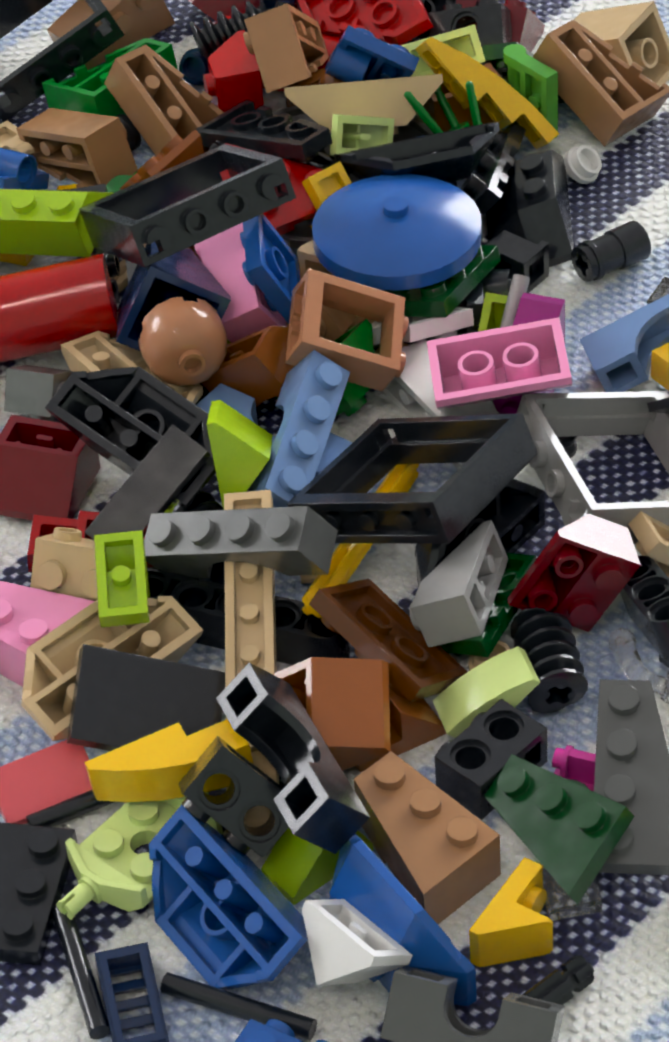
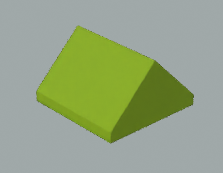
[206,400,273,510]

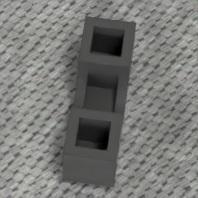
[380,966,565,1042]

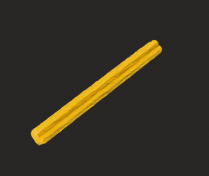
[302,464,419,618]

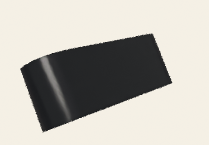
[620,556,669,661]

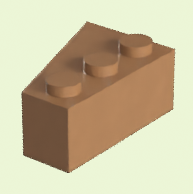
[16,108,138,188]

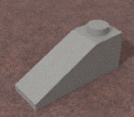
[409,520,509,648]

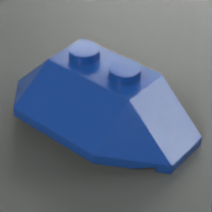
[148,805,308,990]
[329,834,477,1006]

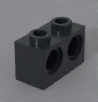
[434,699,547,820]
[178,736,289,858]

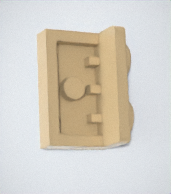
[30,527,98,601]

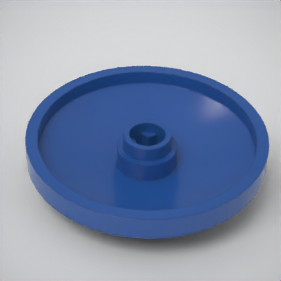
[312,174,482,291]

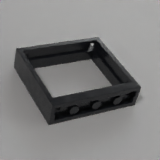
[0,0,125,122]
[79,144,296,267]
[287,413,538,544]

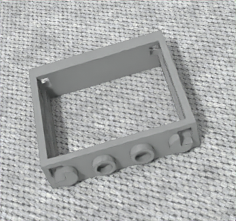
[517,391,669,544]

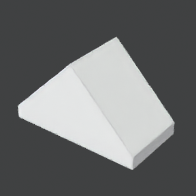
[302,899,412,985]

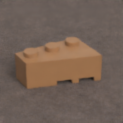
[47,0,175,70]
[243,3,329,93]
[533,19,669,147]
[104,45,224,155]
[354,751,501,924]

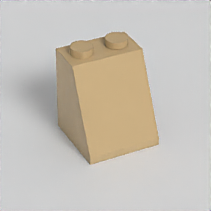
[574,1,669,87]

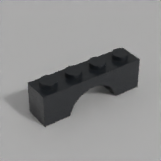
[216,663,370,854]

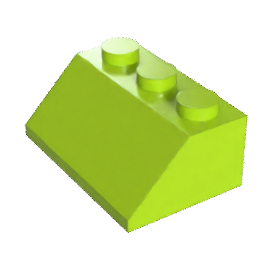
[0,189,113,257]

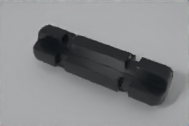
[522,955,594,1005]

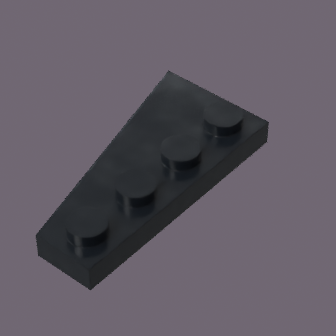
[192,99,333,162]
[460,121,526,217]

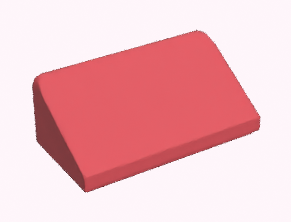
[0,739,92,825]

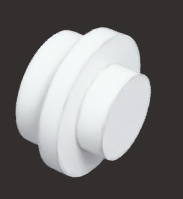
[564,145,602,184]

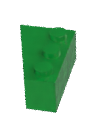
[42,38,178,117]

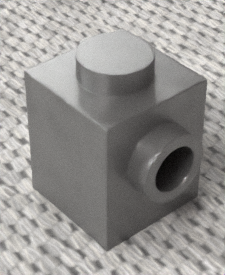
[4,365,73,422]

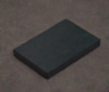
[67,644,225,751]

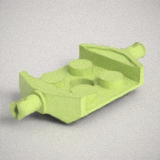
[56,792,223,920]

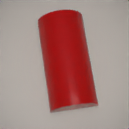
[0,254,118,363]

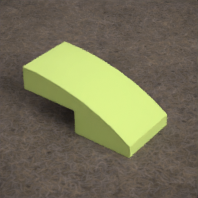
[433,646,541,738]

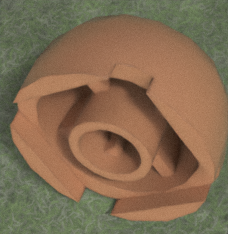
[138,297,227,387]

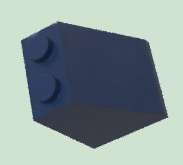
[116,242,231,352]

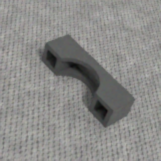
[144,506,338,579]

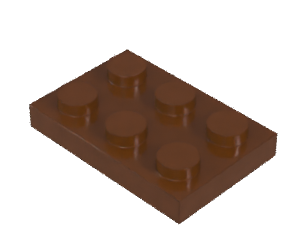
[309,578,468,702]

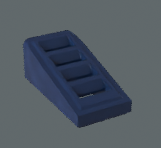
[95,942,169,1042]

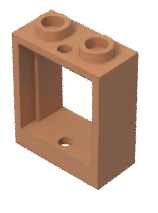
[285,268,409,392]

